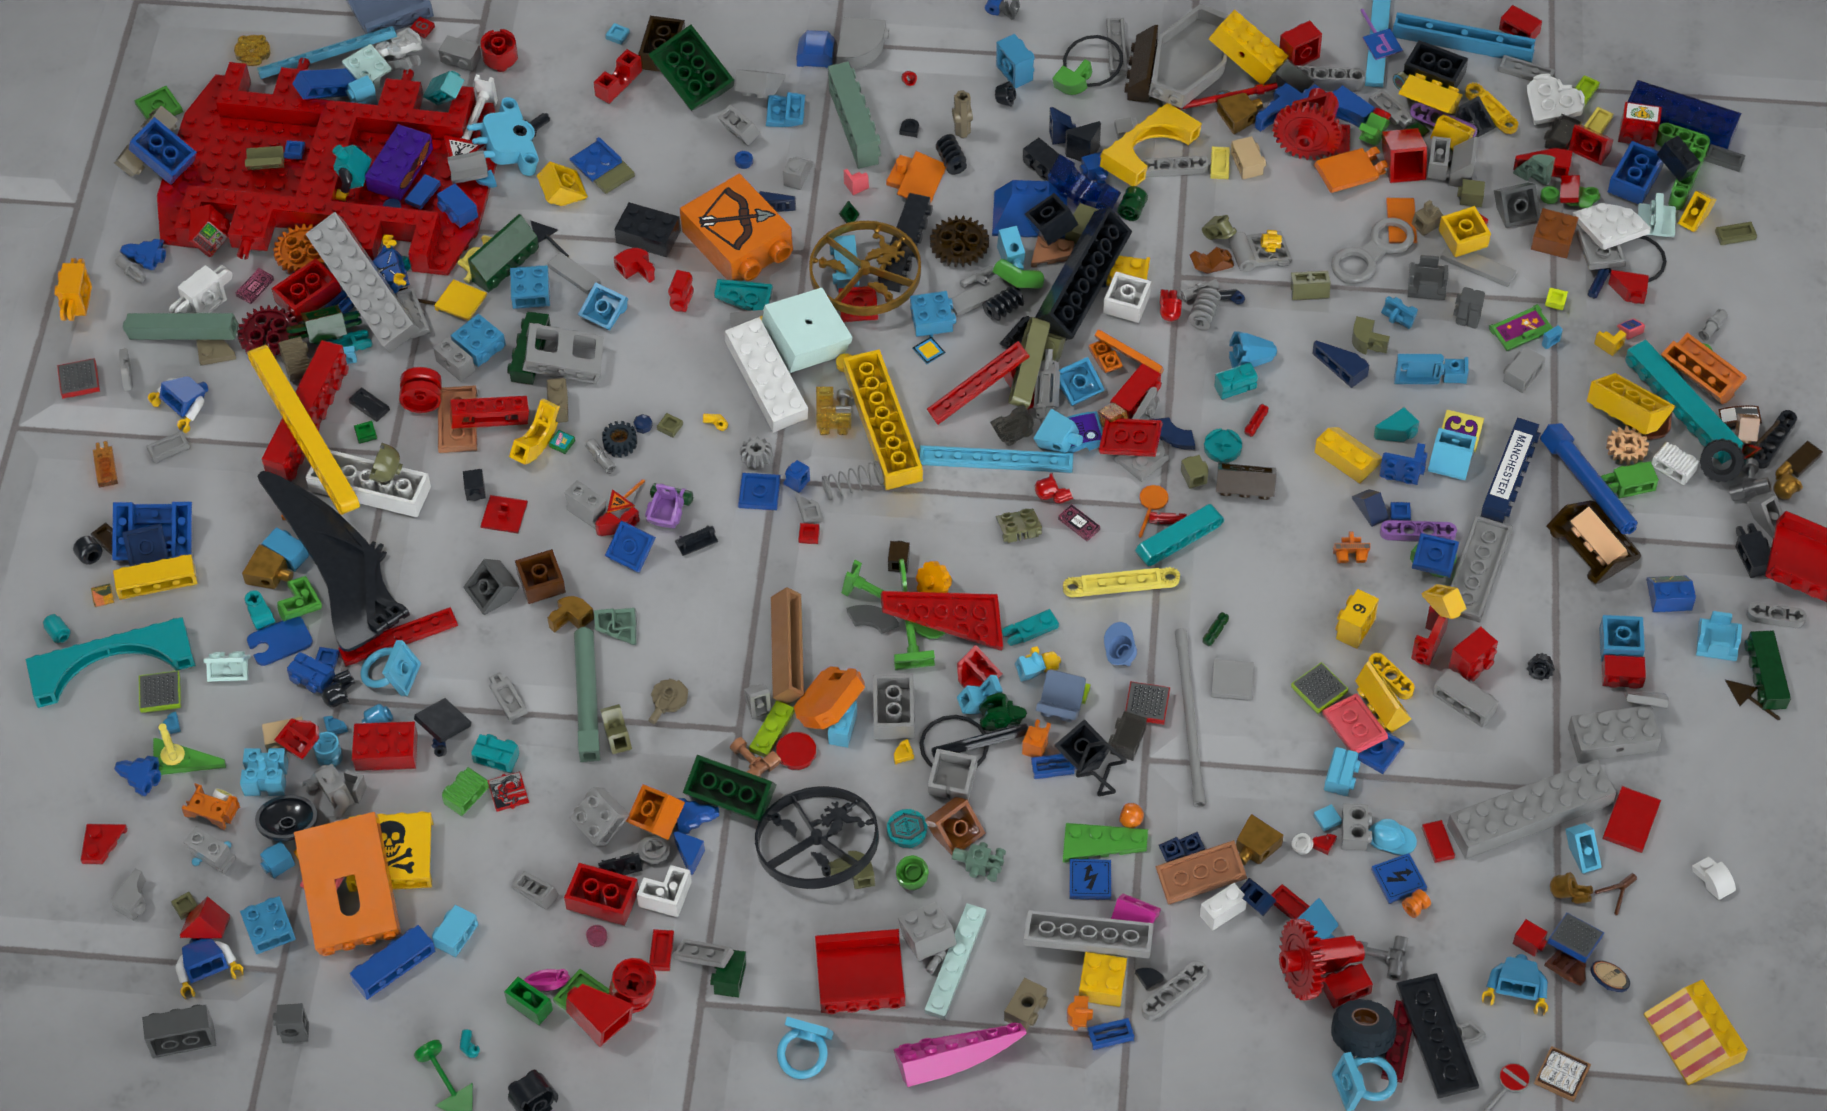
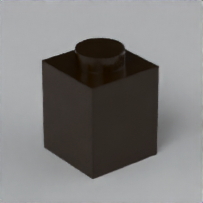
[888,541,910,573]

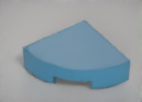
[476,170,497,188]
[159,712,181,735]
[323,716,348,735]

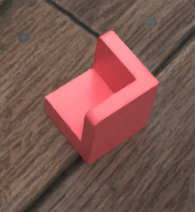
[843,169,869,195]

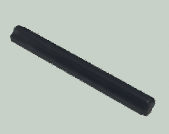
[931,723,1028,758]

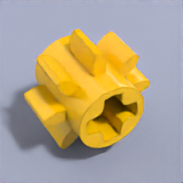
[1261,230,1282,253]

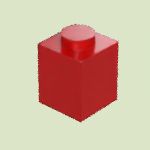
[1512,919,1548,957]

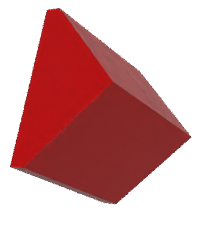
[180,896,230,938]

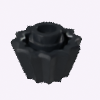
[995,81,1016,107]
[1526,653,1555,681]

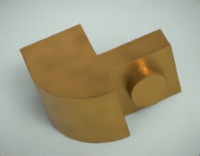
[547,596,594,633]

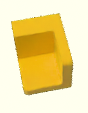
[1594,330,1626,356]

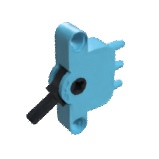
[467,97,550,176]

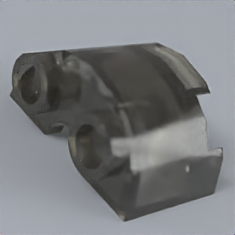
[990,404,1034,446]

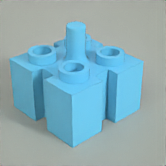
[240,748,289,796]

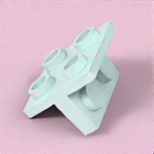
[342,44,391,90]
[1638,193,1676,237]
[203,651,250,682]

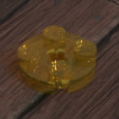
[234,35,271,66]

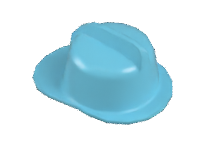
[1368,819,1417,855]

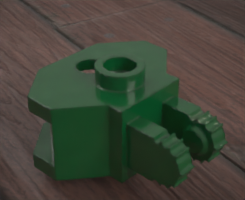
[979,693,1027,731]

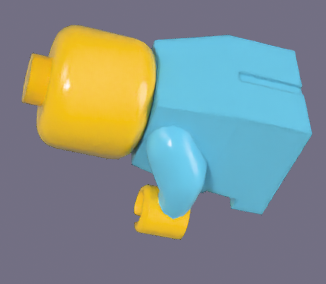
[1015,646,1061,682]

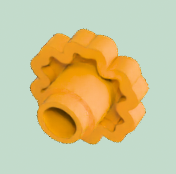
[916,561,952,593]

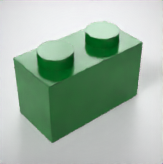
[504,977,553,1026]

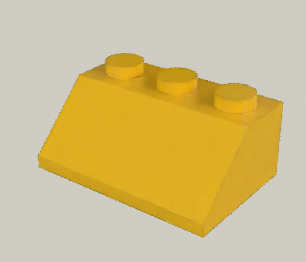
[1398,73,1463,115]
[1314,427,1382,484]
[1355,661,1411,733]

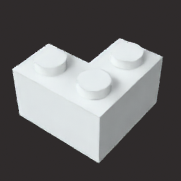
[637,865,692,917]

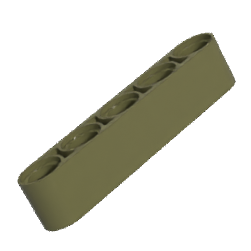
[1008,317,1050,409]

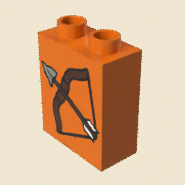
[679,173,793,281]

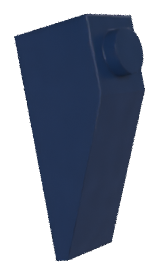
[1312,340,1370,388]

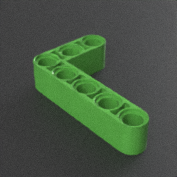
[1656,123,1710,210]

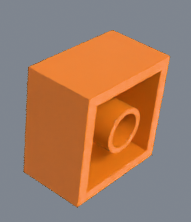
[626,784,685,840]

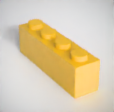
[113,554,198,600]

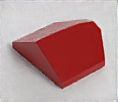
[957,645,1003,688]
[274,718,319,760]

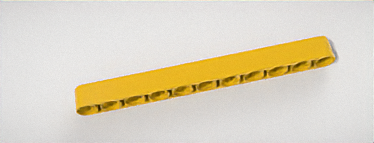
[247,345,360,515]

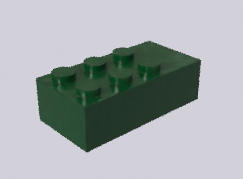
[683,755,777,822]

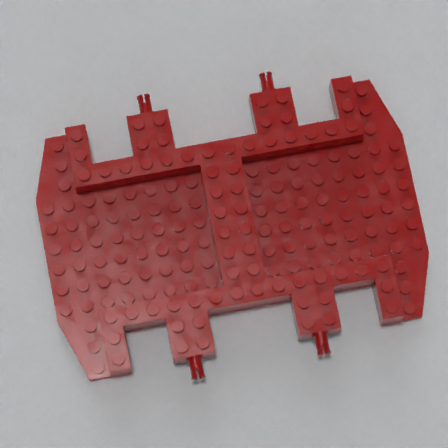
[157,58,497,276]

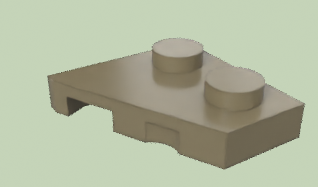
[196,340,236,366]

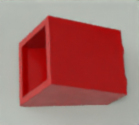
[1382,128,1427,183]
[566,984,633,1047]

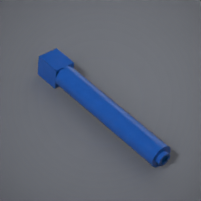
[1539,423,1638,534]

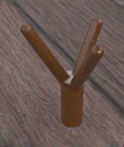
[1595,873,1637,915]

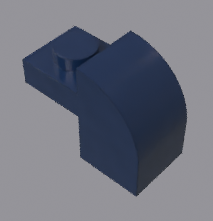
[1240,878,1277,917]

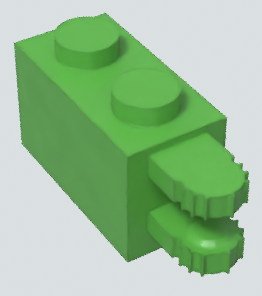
[1601,461,1659,498]

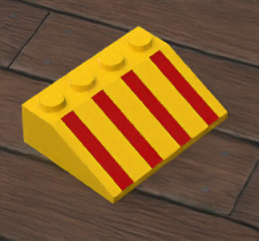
[1643,979,1748,1085]

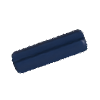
[1588,268,1609,299]

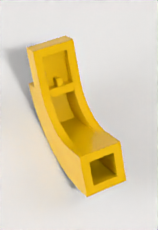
[509,399,560,465]

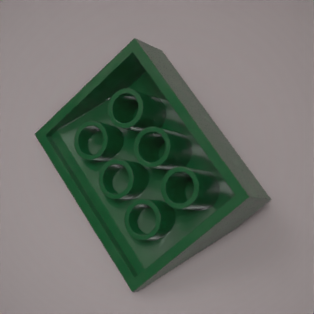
[648,24,734,111]

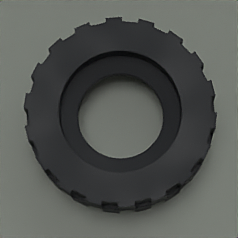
[1700,438,1744,483]

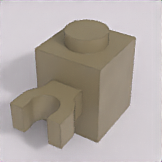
[1411,200,1443,236]

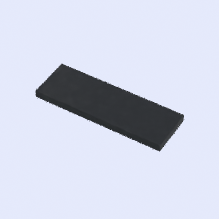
[1396,973,1479,1099]

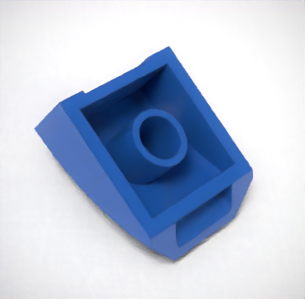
[796,30,835,68]

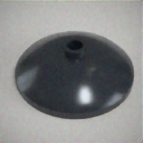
[255,795,318,841]

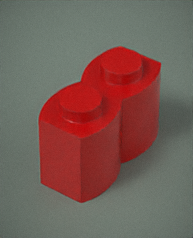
[668,270,694,312]

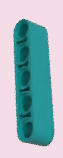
[1135,504,1224,566]

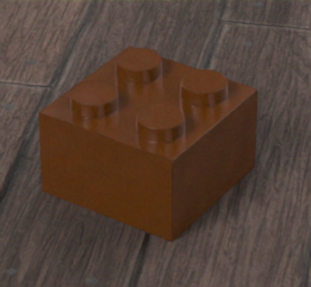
[515,549,566,604]

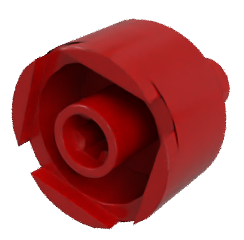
[481,29,518,72]

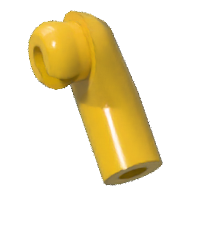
[703,413,728,431]

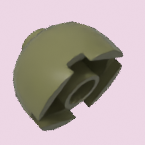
[369,443,403,482]

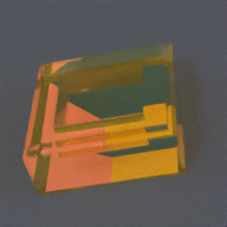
[91,583,115,607]

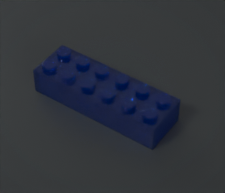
[1628,80,1742,149]

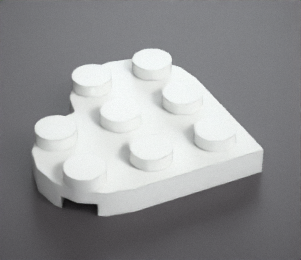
[372,27,422,59]
[1527,74,1585,125]

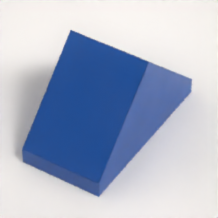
[673,831,705,875]

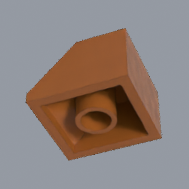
[925,797,986,855]

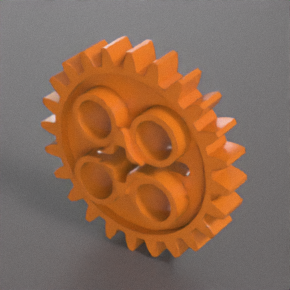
[273,224,326,274]

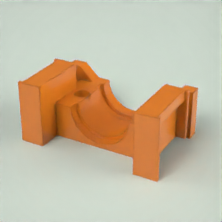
[182,783,240,830]

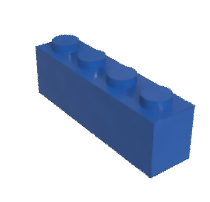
[292,68,356,99]
[349,925,436,1000]

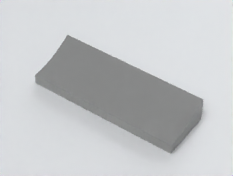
[1024,910,1153,958]

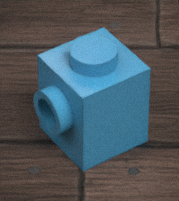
[260,841,295,878]

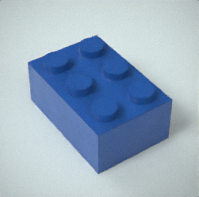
[129,117,197,185]
[1607,141,1664,204]

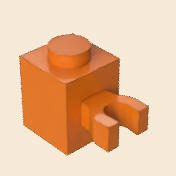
[1022,719,1051,758]

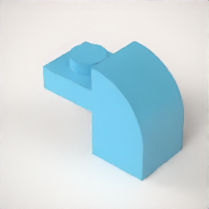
[957,675,1003,714]

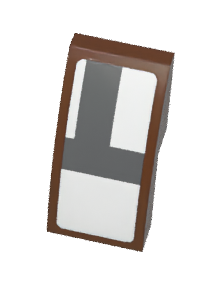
[1718,405,1762,427]

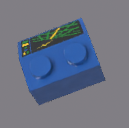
[1646,575,1696,612]

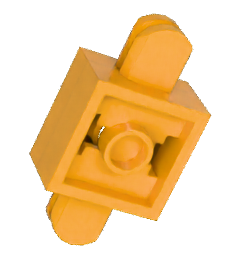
[55,258,92,321]

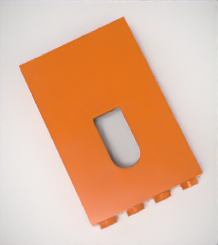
[294,812,401,956]

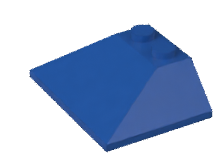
[992,180,1067,239]
[112,502,192,561]

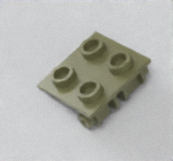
[996,508,1042,543]

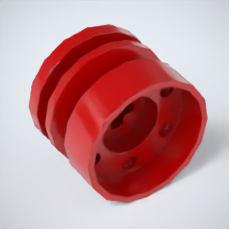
[609,958,656,1013]

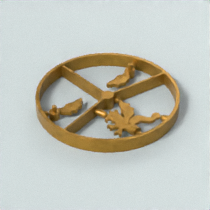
[809,221,921,316]

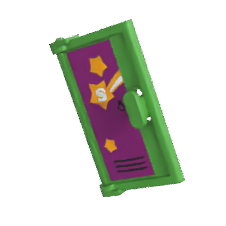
[1489,304,1553,351]

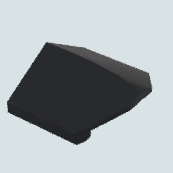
[1456,96,1496,137]

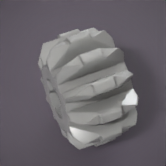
[740,436,773,469]

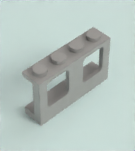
[522,323,604,384]

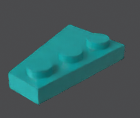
[714,279,773,311]

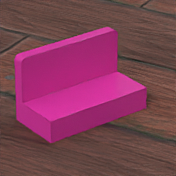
[1111,894,1161,924]

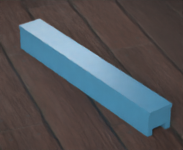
[1392,12,1536,63]

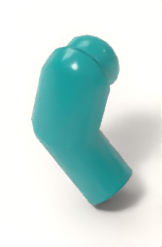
[459,1029,480,1058]

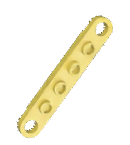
[1063,567,1180,597]

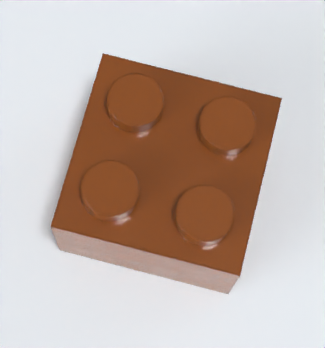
[1531,208,1579,259]

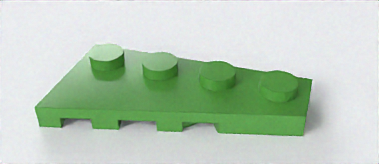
[1063,823,1148,863]

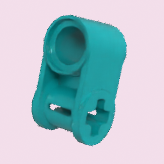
[244,591,275,630]

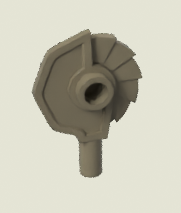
[648,678,688,724]

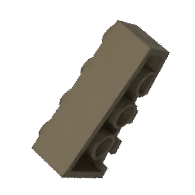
[114,106,178,177]

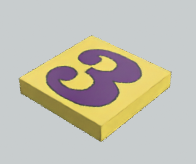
[1442,410,1484,452]

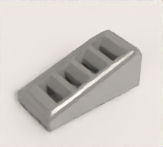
[511,871,558,910]

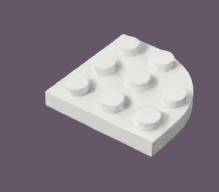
[1573,203,1651,250]

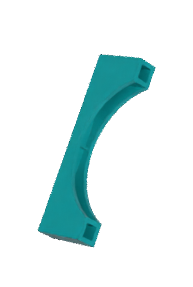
[26,617,195,708]

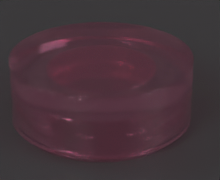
[586,925,607,947]

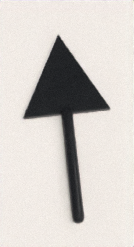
[530,220,569,257]

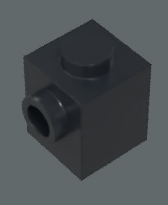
[463,469,486,501]

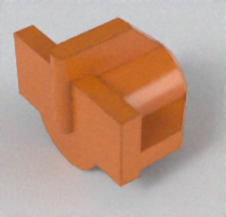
[1067,995,1093,1031]

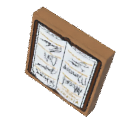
[1534,1046,1591,1102]

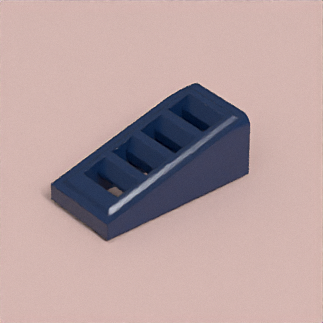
[759,191,796,212]

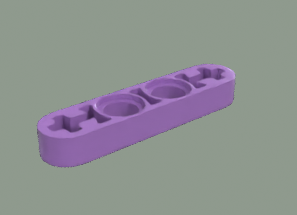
[1410,103,1477,138]
[1380,520,1457,541]

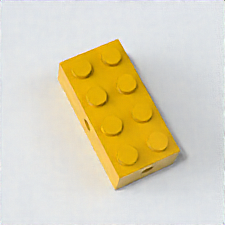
[1209,9,1288,85]

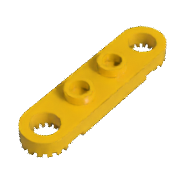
[1465,82,1519,134]

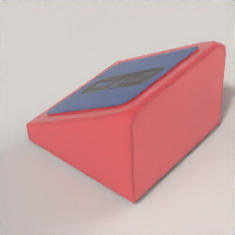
[1617,318,1645,340]

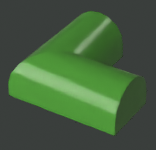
[993,259,1044,288]
[277,576,322,621]

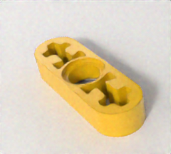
[1368,653,1415,700]

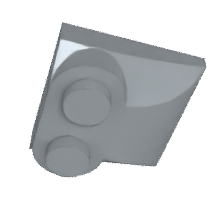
[1114,444,1169,482]

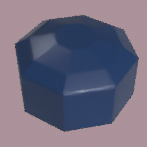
[633,414,653,434]

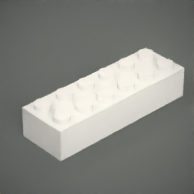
[725,317,808,433]
[306,450,431,517]

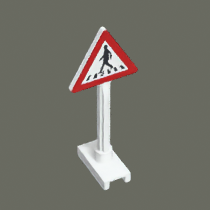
[444,74,498,157]

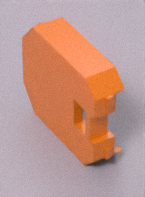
[794,666,865,729]

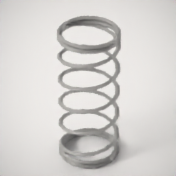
[822,461,884,500]

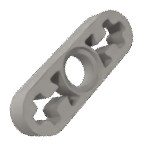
[1746,602,1807,628]

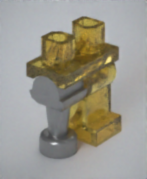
[816,387,852,435]

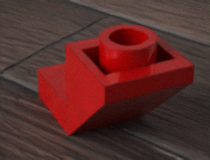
[595,506,640,536]

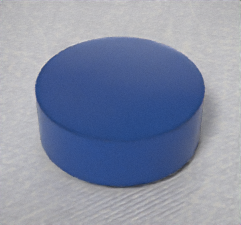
[735,151,753,169]

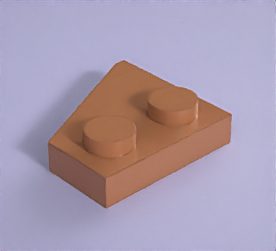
[1031,235,1074,268]

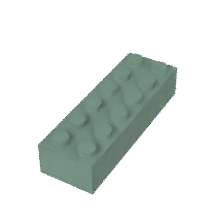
[828,62,881,169]

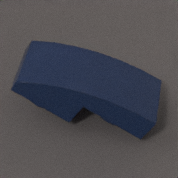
[1159,831,1206,863]

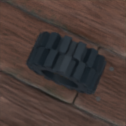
[602,421,637,458]

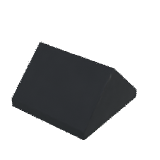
[1065,121,1101,162]
[1054,719,1110,773]

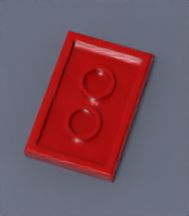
[1099,418,1163,457]
[1602,786,1661,853]

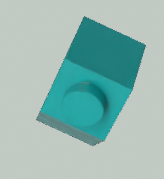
[1374,407,1420,442]

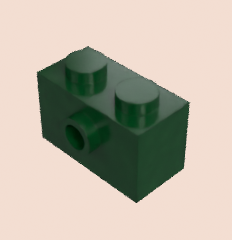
[710,950,747,998]

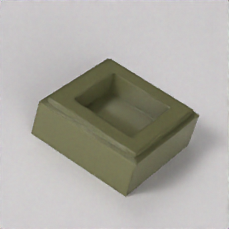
[657,413,683,438]
[171,892,198,920]

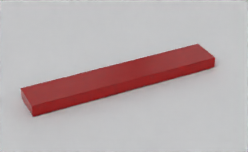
[927,341,1030,425]
[338,607,458,667]

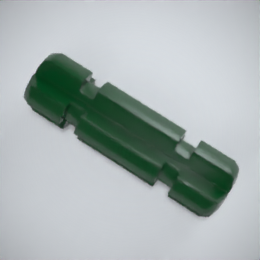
[1202,612,1229,646]

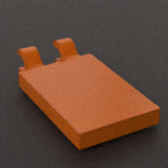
[1314,146,1389,193]

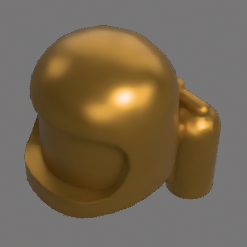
[1773,461,1803,500]
[1550,872,1593,904]

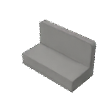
[448,150,488,184]

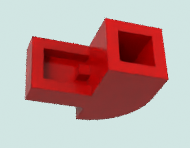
[614,248,655,283]

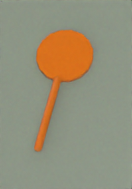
[1139,485,1168,538]

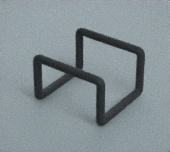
[1076,741,1127,796]

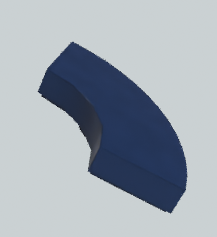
[1152,417,1195,450]

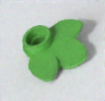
[1566,186,1600,208]

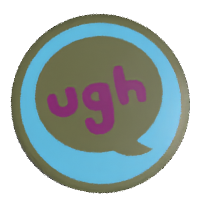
[1393,71,1408,90]

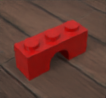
[594,49,642,104]

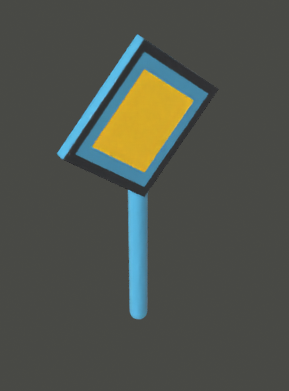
[912,334,946,364]

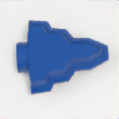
[120,239,166,270]
[114,755,161,796]
[675,798,720,834]

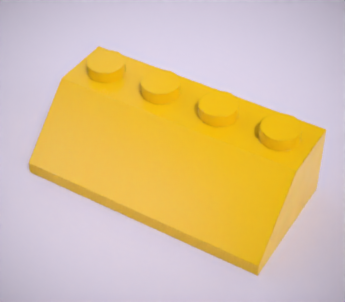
[1586,373,1675,434]

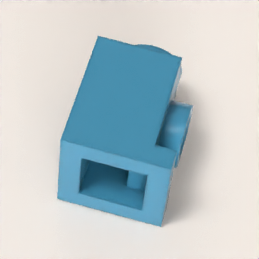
[1441,357,1469,384]

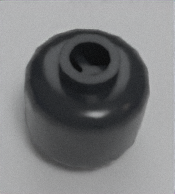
[73,536,103,565]

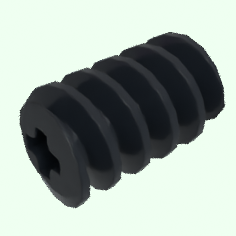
[935,134,967,175]
[982,285,1024,321]

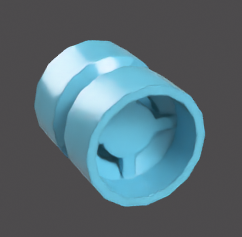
[313,732,343,767]

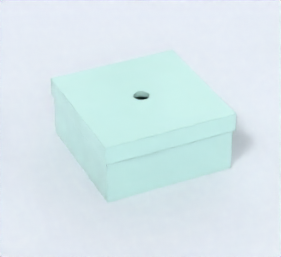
[761,288,853,373]

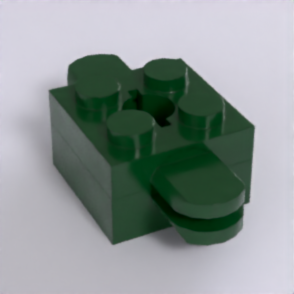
[286,305,362,344]

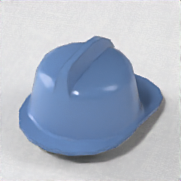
[1104,622,1137,666]

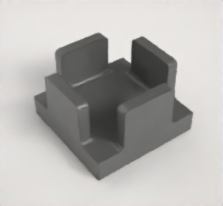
[1408,255,1448,300]

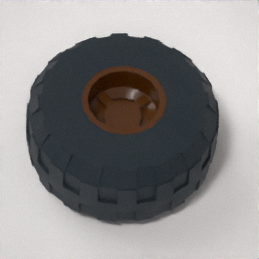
[1331,999,1397,1058]

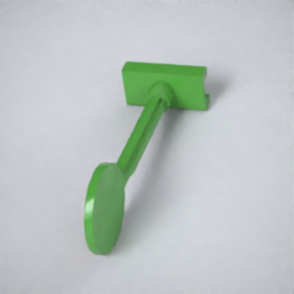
[894,559,935,670]
[841,560,946,639]

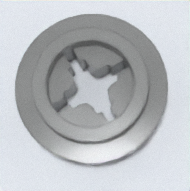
[638,834,671,866]

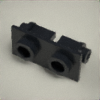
[999,316,1030,349]
[675,525,718,556]
[598,852,643,875]

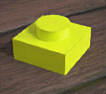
[1545,288,1568,310]

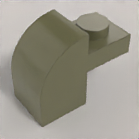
[1352,316,1390,355]
[600,704,632,754]
[829,851,875,889]

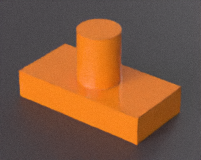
[886,155,912,189]

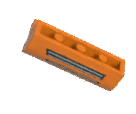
[1661,332,1747,404]

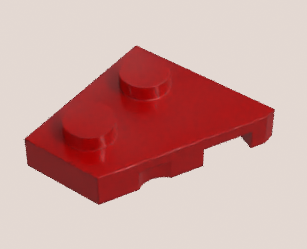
[81,824,128,864]

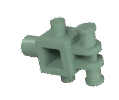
[952,842,1006,882]

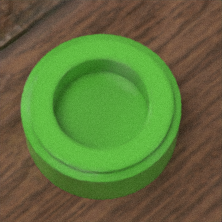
[1540,186,1560,204]

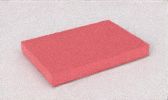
[1322,693,1388,753]

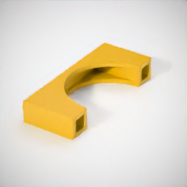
[1100,103,1202,186]

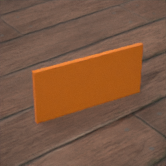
[1386,198,1417,244]

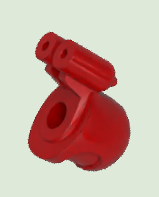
[1160,289,1182,321]
[1034,473,1073,504]

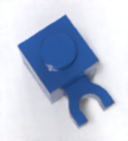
[1079,151,1108,188]

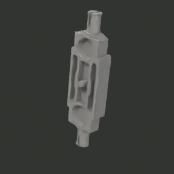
[1034,349,1060,423]

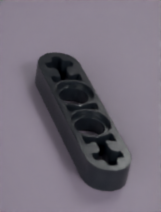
[1753,410,1797,469]

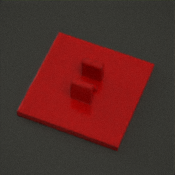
[480,495,528,534]

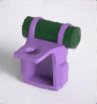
[645,483,694,528]

